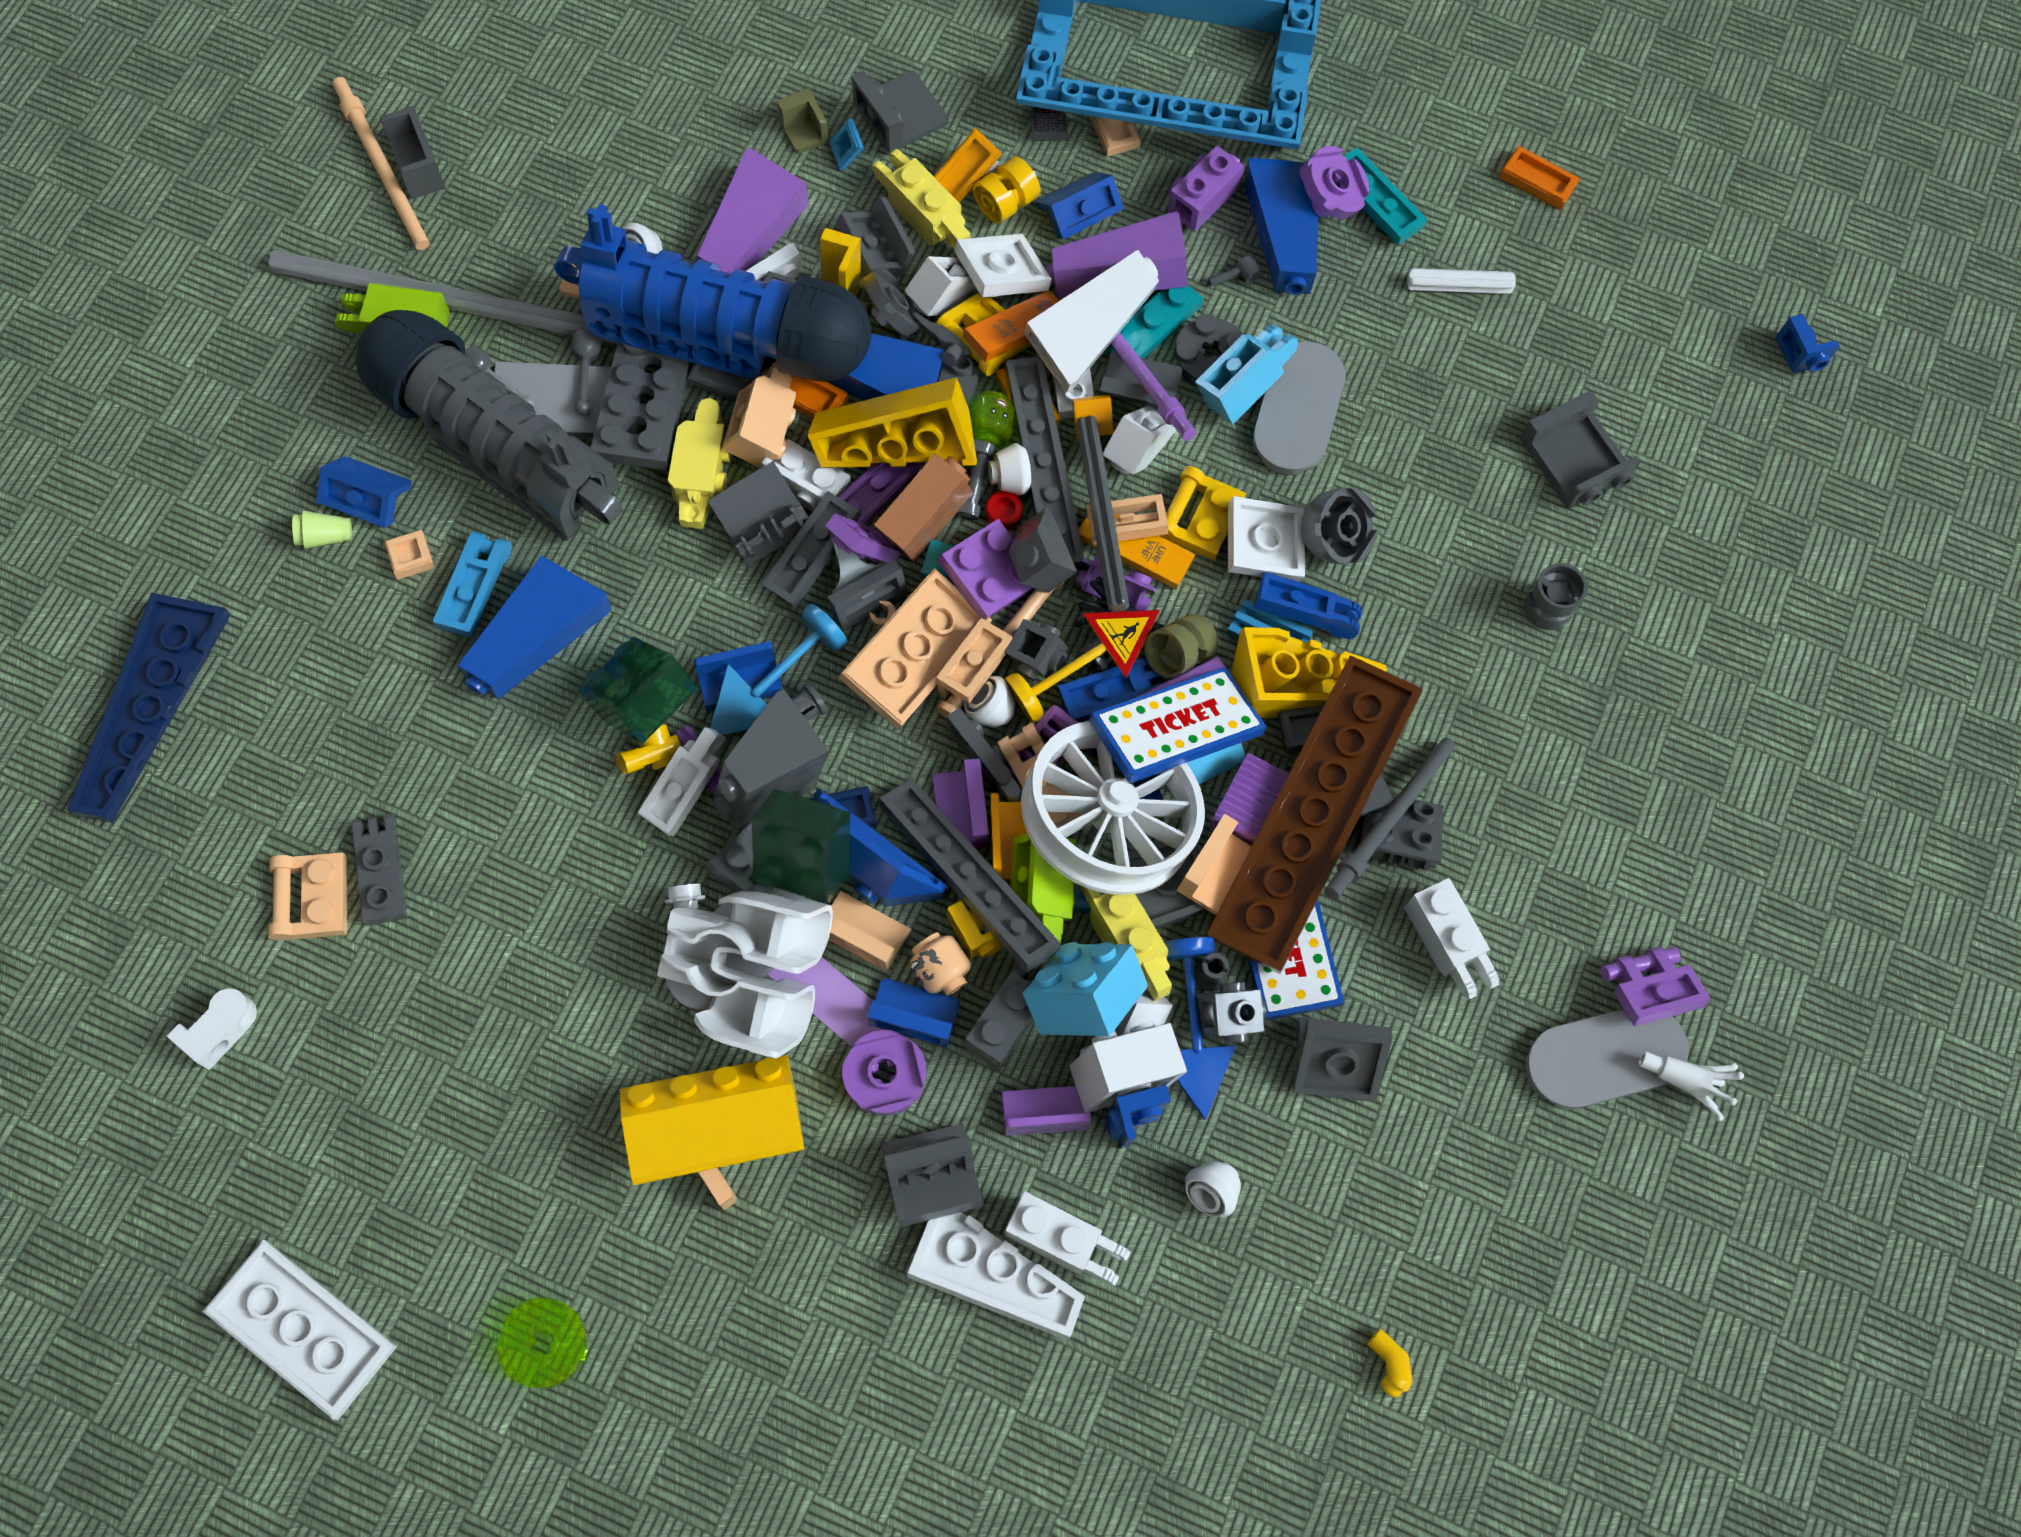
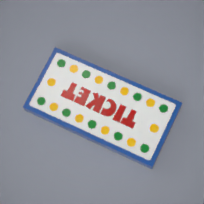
[1089,667,1266,784]
[1248,901,1344,1021]

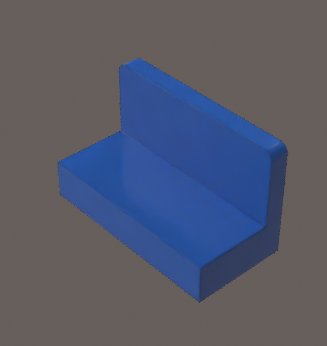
[1035,172,1124,239]
[316,456,412,528]
[694,641,782,712]
[867,978,960,1048]

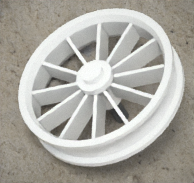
[1021,721,1205,895]

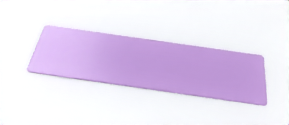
[767,956,882,1048]

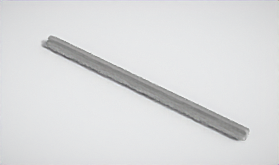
[268,250,617,345]

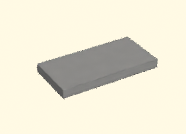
[494,361,645,438]

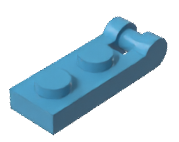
[432,531,512,638]

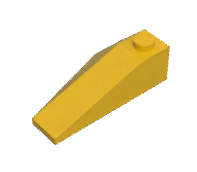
[1231,627,1387,718]

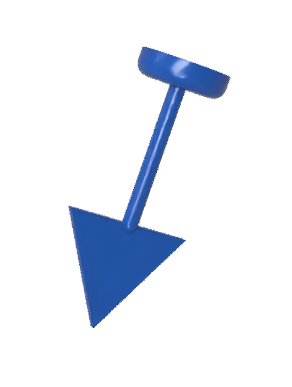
[1164,937,1236,1120]

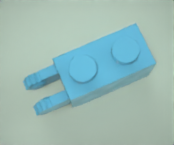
[1195,324,1298,425]

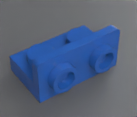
[1105,1085,1171,1149]

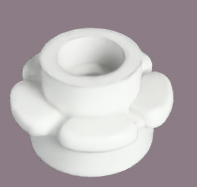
[665,884,705,909]

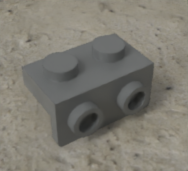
[836,197,915,277]

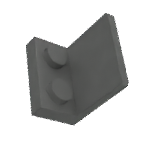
[851,70,949,153]

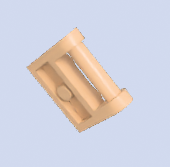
[268,852,348,941]

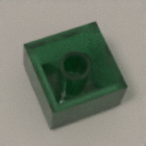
[578,636,698,744]
[752,789,850,904]

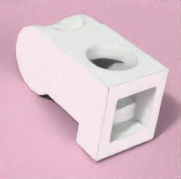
[167,988,257,1070]

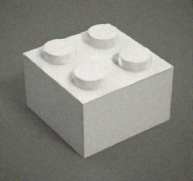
[1069,1021,1187,1113]

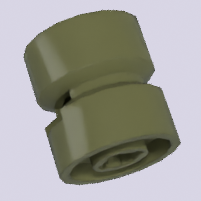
[1145,614,1218,678]

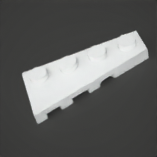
[907,1212,1085,1341]

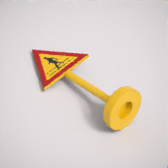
[1004,610,1160,724]

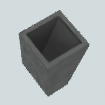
[713,689,829,831]

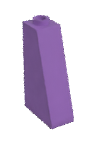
[697,148,809,273]
[1046,212,1187,300]

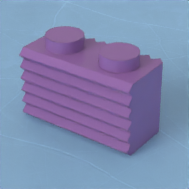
[1209,753,1289,846]

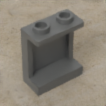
[1520,390,1640,509]

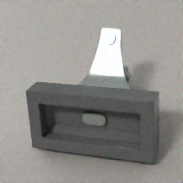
[827,542,909,631]

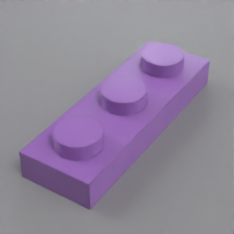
[825,514,902,563]

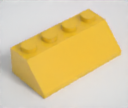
[620,1055,805,1185]

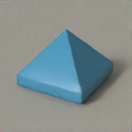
[829,118,864,170]

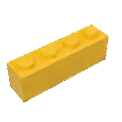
[808,377,977,468]

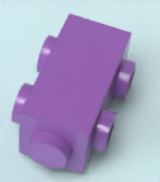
[1168,146,1245,232]

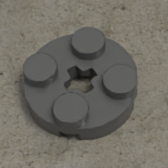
[859,267,922,340]
[1174,314,1245,386]

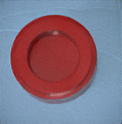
[985,491,1023,531]

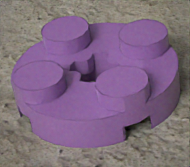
[1299,146,1369,219]
[842,1030,926,1116]

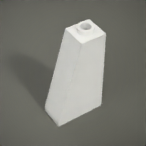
[1024,250,1159,394]

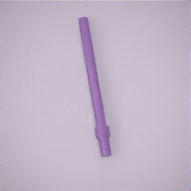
[1110,332,1196,441]

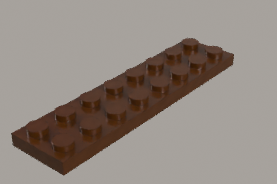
[1206,655,1423,974]

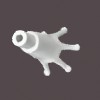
[1638,1051,1744,1122]

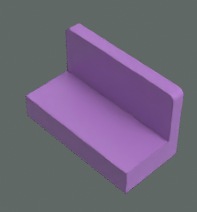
[933,758,989,848]
[1002,1086,1091,1136]

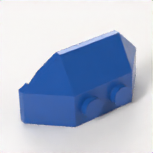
[814,788,947,907]

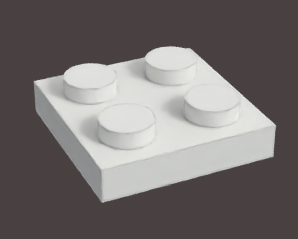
[954,234,1051,297]
[1228,496,1305,582]

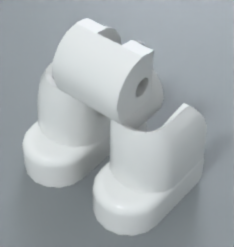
[657,891,833,1058]

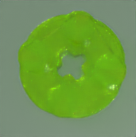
[497,1298,588,1389]

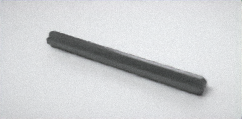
[1076,415,1129,613]

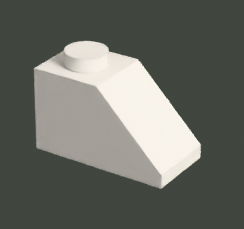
[905,256,979,316]
[1103,405,1176,475]

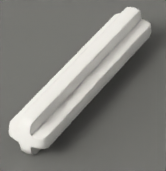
[1407,268,1516,294]

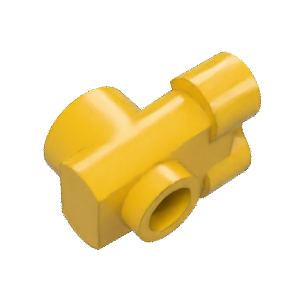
[615,723,681,774]

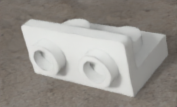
[761,439,851,512]

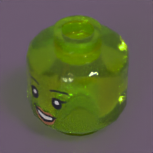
[968,391,1015,448]

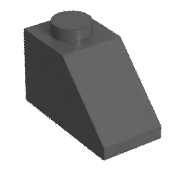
[1008,507,1077,593]

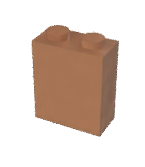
[874,453,973,562]

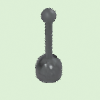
[571,330,602,415]

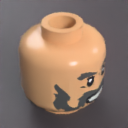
[910,932,971,996]

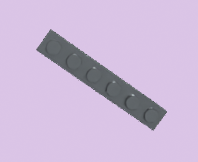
[1005,356,1084,568]
[879,779,1061,973]

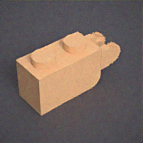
[722,361,797,468]

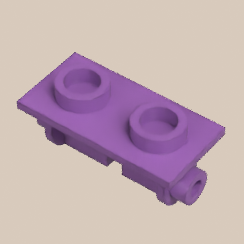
[1075,555,1157,611]

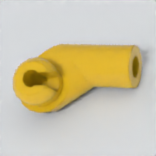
[1367,1328,1413,1398]

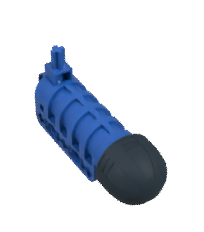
[554,204,871,382]

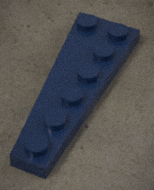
[67,593,230,823]

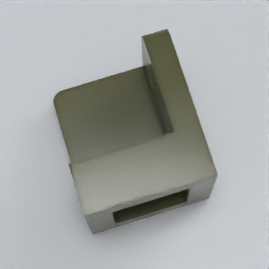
[777,88,829,154]

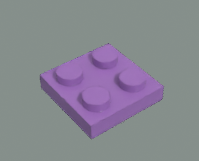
[937,519,1034,620]

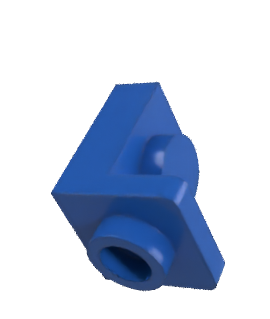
[1775,314,1840,373]

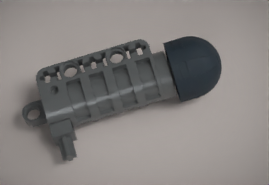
[356,310,623,541]

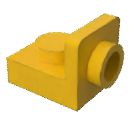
[946,900,1003,959]

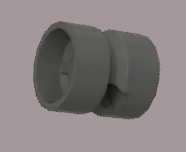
[1524,563,1588,631]

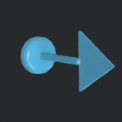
[710,604,848,735]

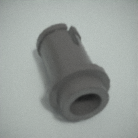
[1195,953,1229,992]

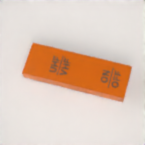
[963,290,1060,362]

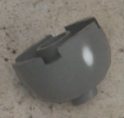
[1301,488,1378,565]

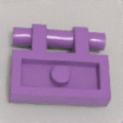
[1601,947,1711,1027]

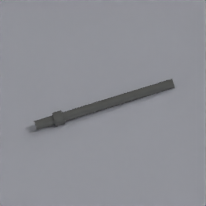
[1324,738,1455,900]

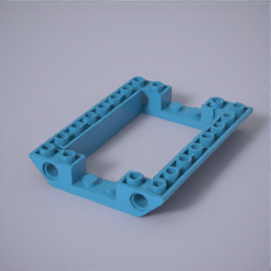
[1016,0,1321,149]

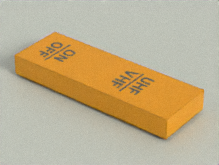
[1079,515,1195,590]

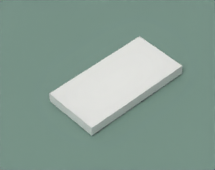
[203,1240,397,1420]

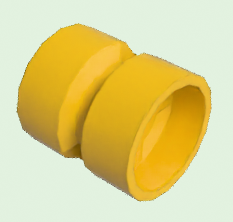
[973,156,1041,224]

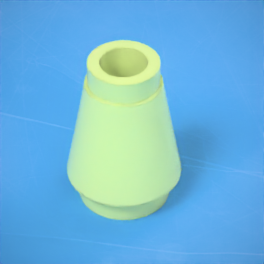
[292,510,352,549]

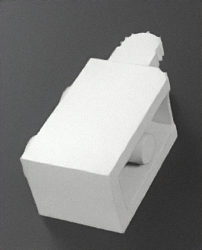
[1404,878,1500,999]
[1004,1191,1131,1286]

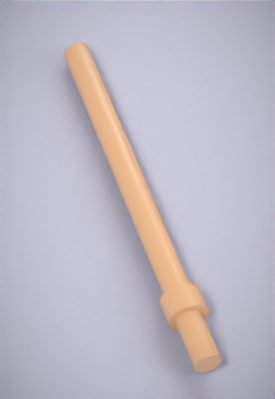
[332,77,430,250]

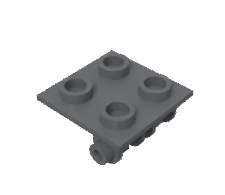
[708,461,809,566]
[1356,794,1444,871]

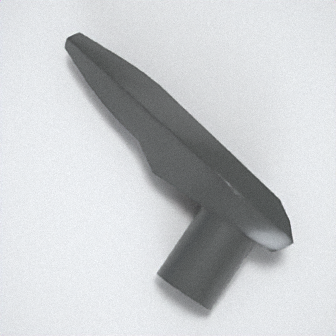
[913,312,971,366]

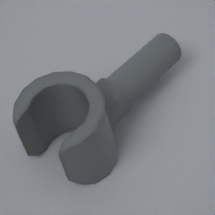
[1208,256,1261,286]

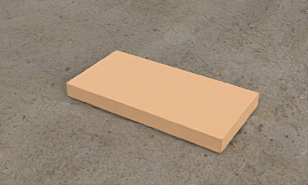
[838,568,992,730]

